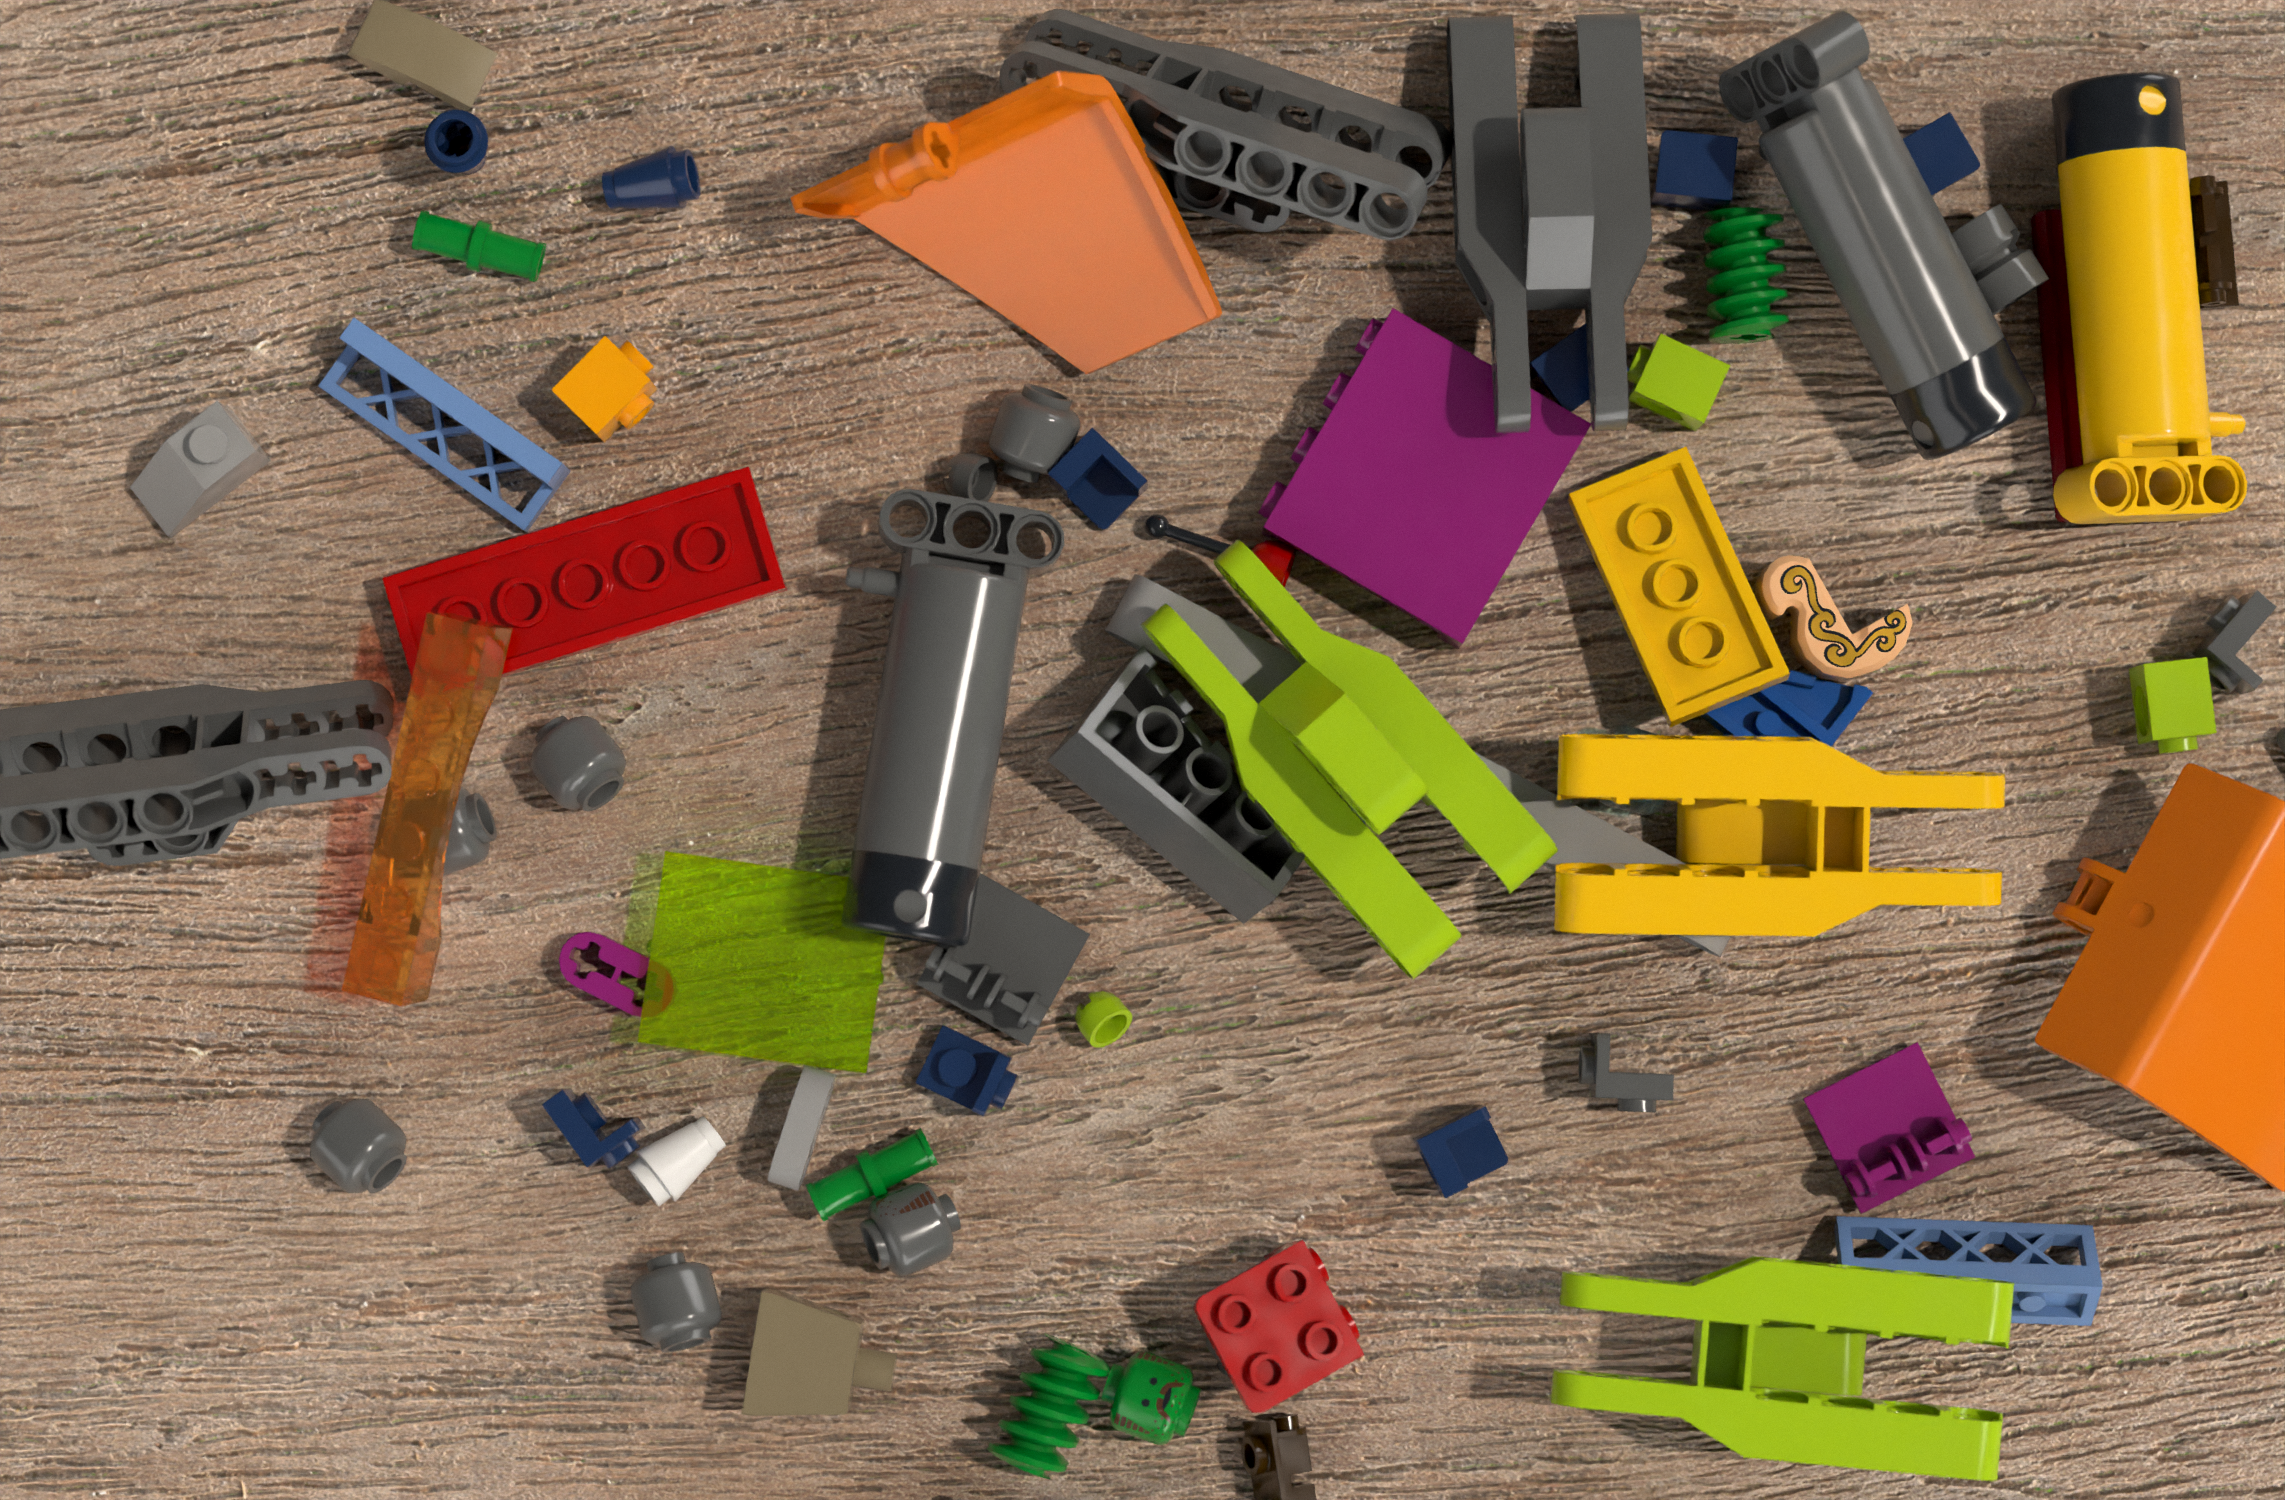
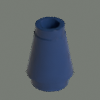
[424,110,488,175]
[602,146,700,209]

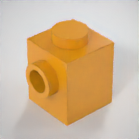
[551,336,657,443]

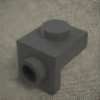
[2192,590,2277,694]
[1578,1033,1674,1112]

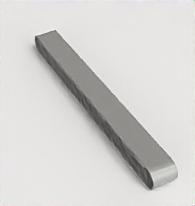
[1105,574,1732,957]

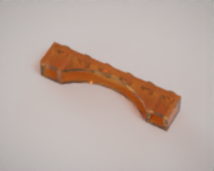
[341,613,512,1007]

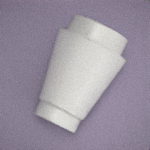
[627,1116,726,1207]

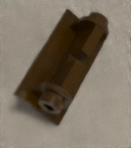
[2189,175,2239,309]
[1241,1414,1317,1500]

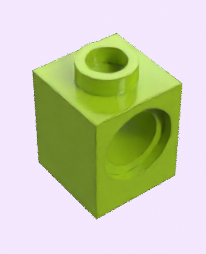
[1627,334,1731,432]
[2129,657,2217,754]

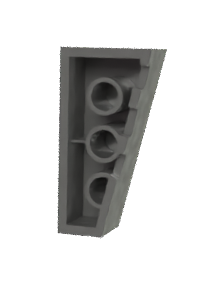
[1047,646,1306,924]

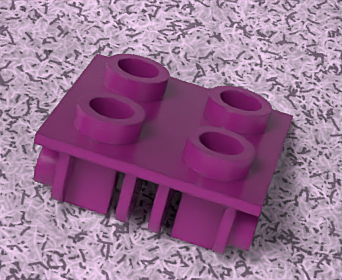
[1803,1042,1975,1214]

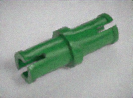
[412,210,546,283]
[805,1128,939,1222]

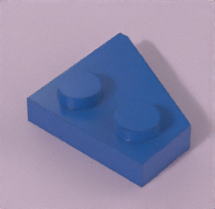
[1700,670,1873,747]

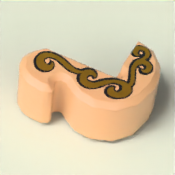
[1755,555,1913,682]

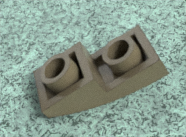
[346,0,498,111]

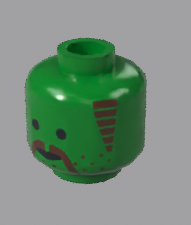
[1101,1351,1201,1445]

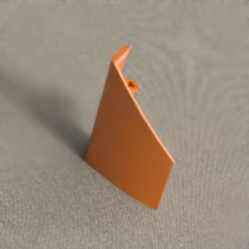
[790,71,1222,374]
[2035,763,2285,1192]

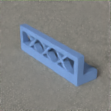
[318,318,571,533]
[1834,1216,2103,1326]

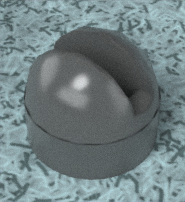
[943,452,998,502]

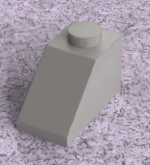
[130,401,271,538]

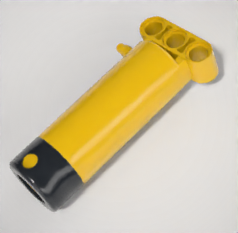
[2052,72,2247,524]

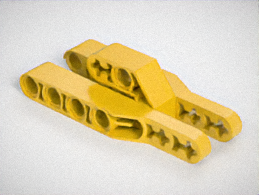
[1554,734,2005,936]

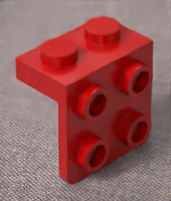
[1194,1240,1365,1413]

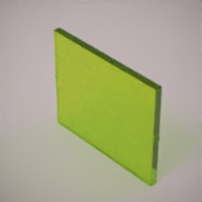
[637,851,886,1073]

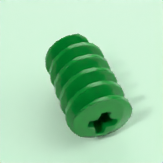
[1702,207,1789,344]
[987,1333,1111,1480]

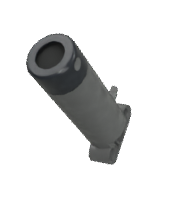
[1718,11,2037,460]
[841,489,1064,947]

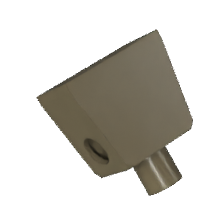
[741,1288,897,1416]

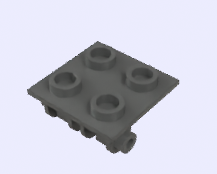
[917,873,1090,1046]

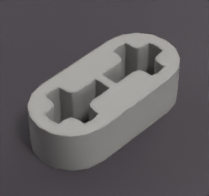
[767,1065,836,1191]

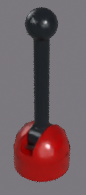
[1144,514,1297,588]

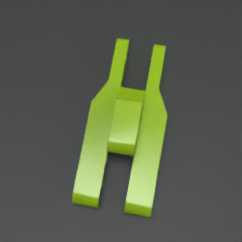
[1140,540,1558,980]
[1550,1256,2014,1481]

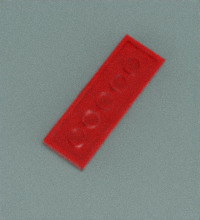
[382,467,787,702]

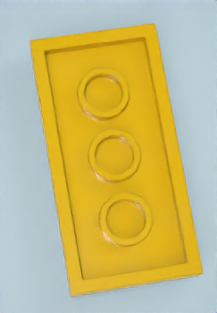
[1568,447,1790,728]

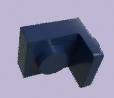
[915,1025,1018,1117]
[542,1088,646,1169]

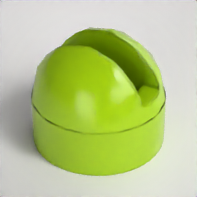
[1075,991,1132,1048]

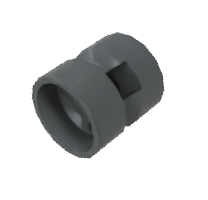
[1951,204,2050,315]

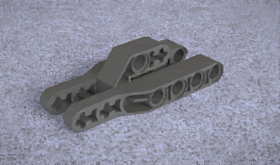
[999,9,1452,241]
[1446,13,1652,433]
[0,680,394,866]

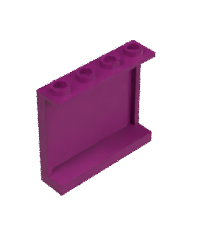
[1258,308,1591,649]

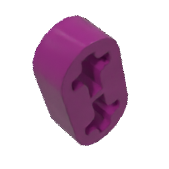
[559,932,677,1018]

